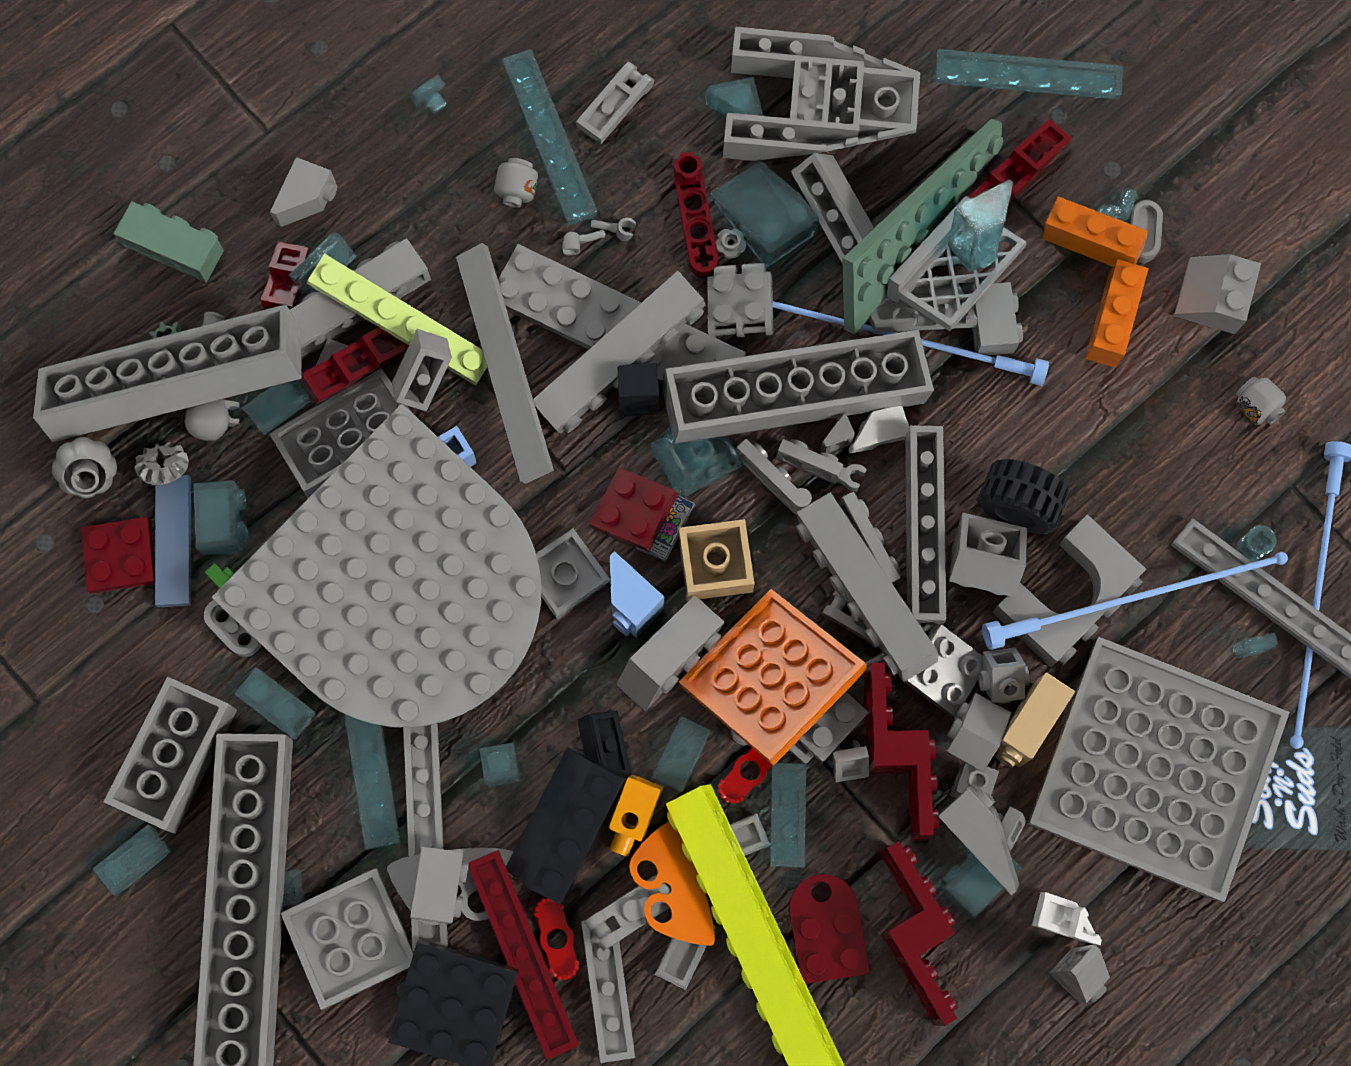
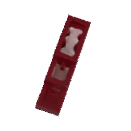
[968,119,1073,220]
[300,328,409,405]

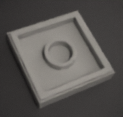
[536,528,611,620]

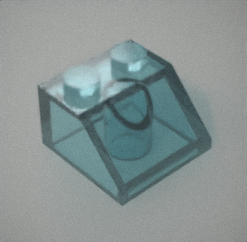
[948,180,1013,273]

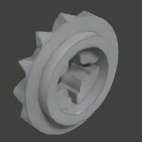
[135,441,189,485]

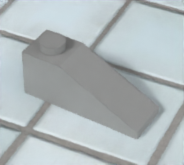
[938,784,1019,895]
[1049,945,1110,1003]

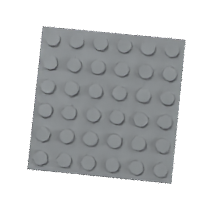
[1028,637,1290,903]

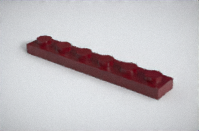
[468,850,579,1060]

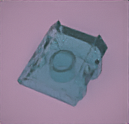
[651,428,743,498]

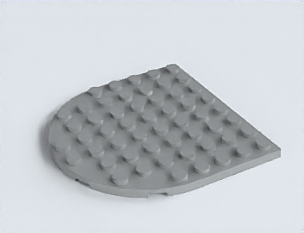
[211,403,541,728]

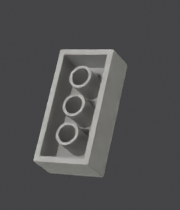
[104,676,237,834]

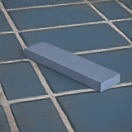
[155,475,191,607]

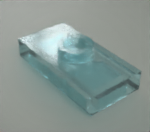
[652,716,711,793]

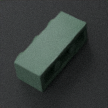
[114,201,224,283]

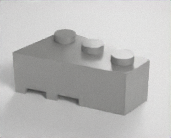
[616,595,724,712]

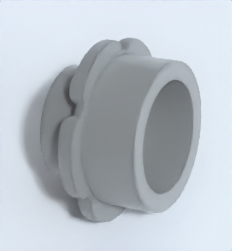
[715,229,746,259]

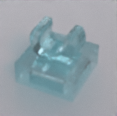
[410,75,446,115]

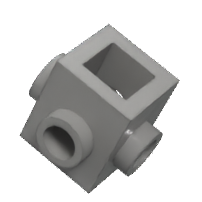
[978,648,1030,704]

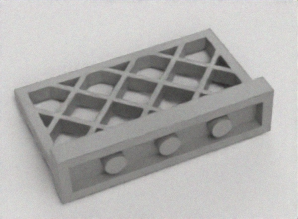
[887,196,1026,331]

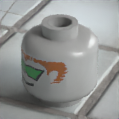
[494,158,538,208]

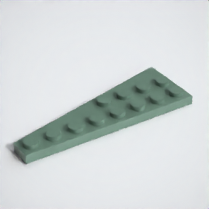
[842,119,1003,335]

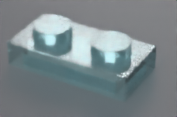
[289,231,357,296]
[242,379,312,435]
[93,824,172,896]

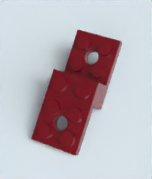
[864,662,939,841]
[879,841,958,1026]

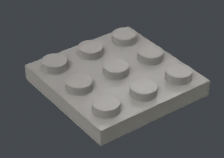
[280,868,414,1010]

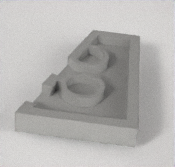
[868,275,978,332]

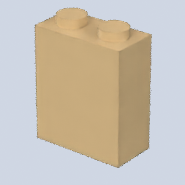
[995,672,1075,768]

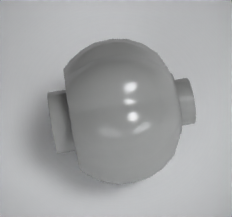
[52,437,117,499]

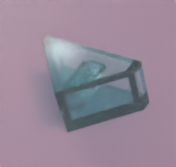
[706,77,763,116]

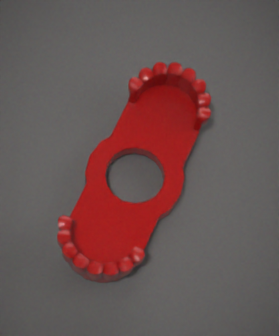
[718,748,773,804]
[534,898,579,980]

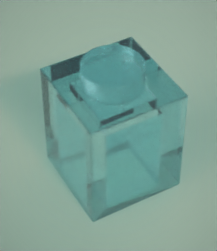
[479,743,521,787]

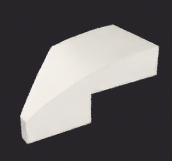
[849,406,909,453]
[1032,892,1102,945]

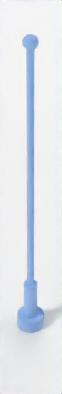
[773,301,1049,386]
[1290,441,1351,749]
[982,552,1288,650]

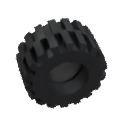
[977,459,1070,534]

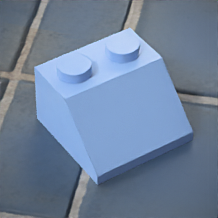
[610,551,664,639]

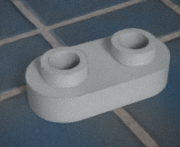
[204,600,262,657]

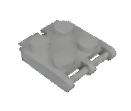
[707,263,773,338]

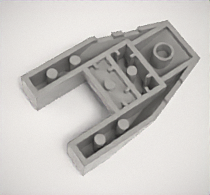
[723,27,920,161]

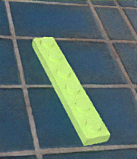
[307,254,487,386]

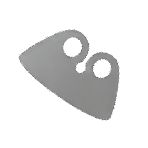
[387,848,513,926]

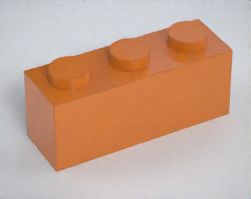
[1043,196,1148,266]
[1085,259,1149,368]

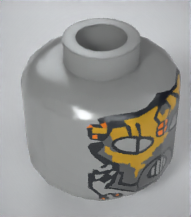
[1236,377,1286,425]

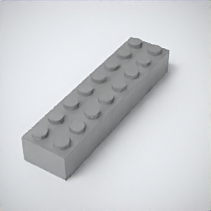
[33,304,301,442]
[661,330,934,444]

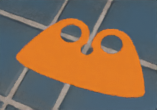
[629,822,715,946]

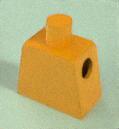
[609,774,664,857]

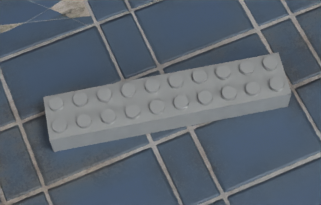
[193,734,293,1066]

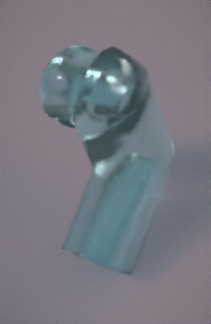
[1098,188,1138,221]

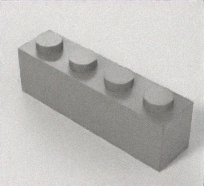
[791,153,874,262]

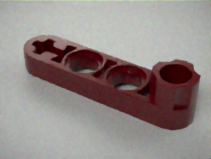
[674,152,718,278]

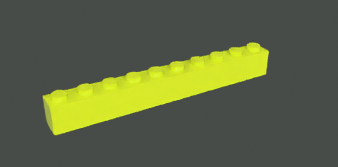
[666,784,845,1066]

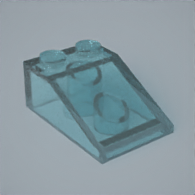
[710,160,819,268]

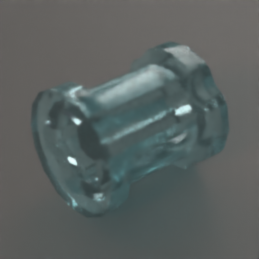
[1237,525,1277,561]

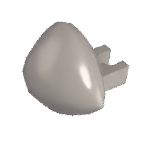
[184,399,239,441]

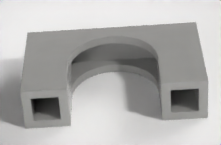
[992,514,1146,668]

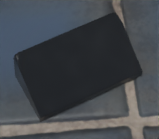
[578,710,632,777]

